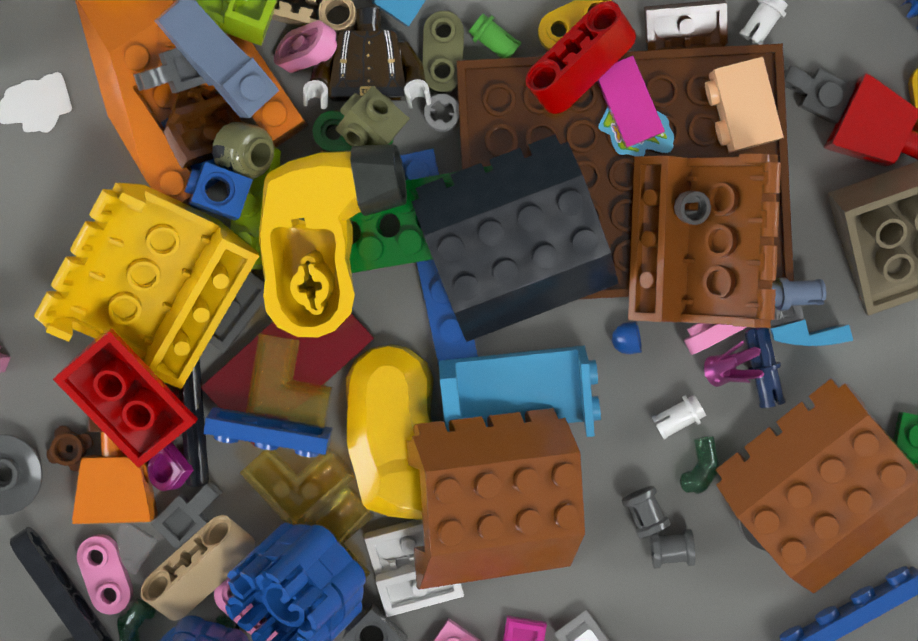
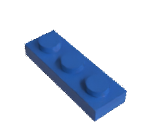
[203,407,333,457]

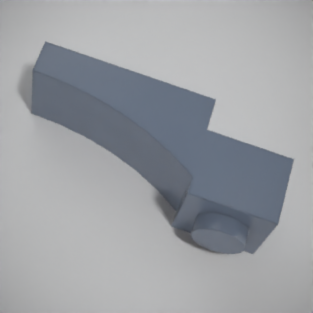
[154,0,280,118]

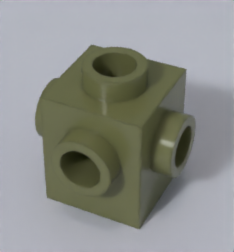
[335,86,410,147]

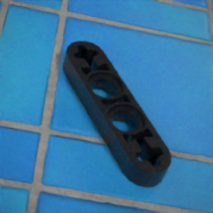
[10,527,113,641]

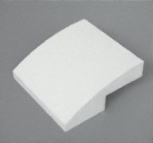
[364,519,464,617]

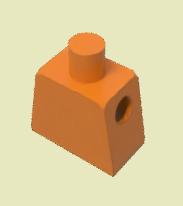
[72,432,158,524]

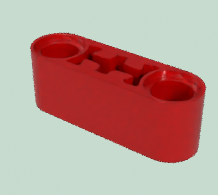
[526,1,636,114]

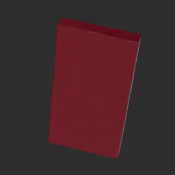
[201,312,375,447]

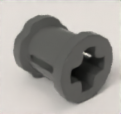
[621,486,671,538]
[650,529,695,569]

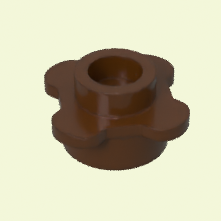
[46,425,93,471]

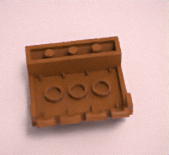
[628,154,781,328]
[716,378,918,594]
[407,408,585,590]

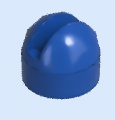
[612,321,642,355]

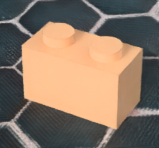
[705,57,784,153]

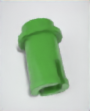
[469,13,522,58]

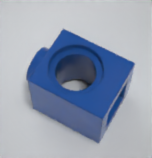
[184,162,253,221]

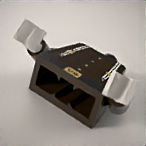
[303,7,431,109]

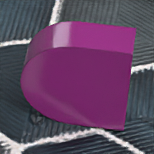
[148,442,194,491]

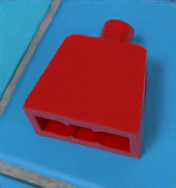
[824,73,918,166]

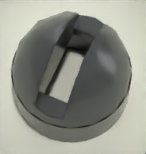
[674,190,711,225]

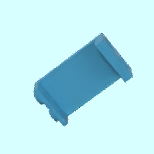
[439,345,601,437]

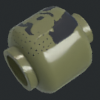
[212,122,274,179]

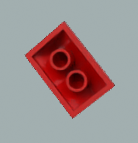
[53,328,198,468]

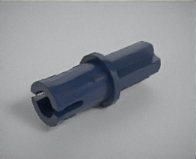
[745,327,786,408]

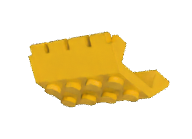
[34,183,259,389]

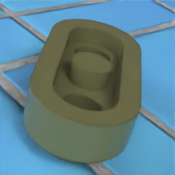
[423,11,464,94]

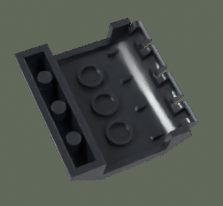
[412,134,619,342]

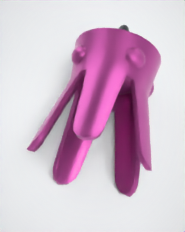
[704,341,764,387]

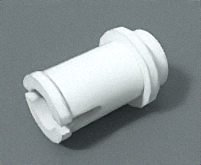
[739,0,788,45]
[652,394,706,440]

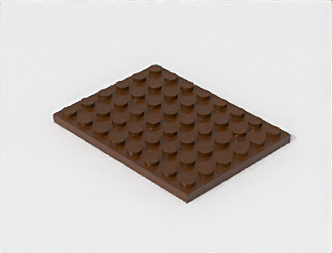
[457,43,794,299]

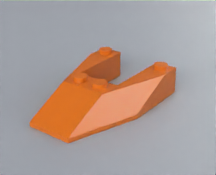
[75,0,309,206]

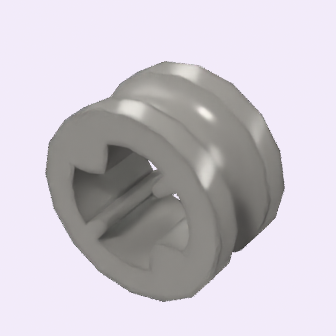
[424,94,460,132]

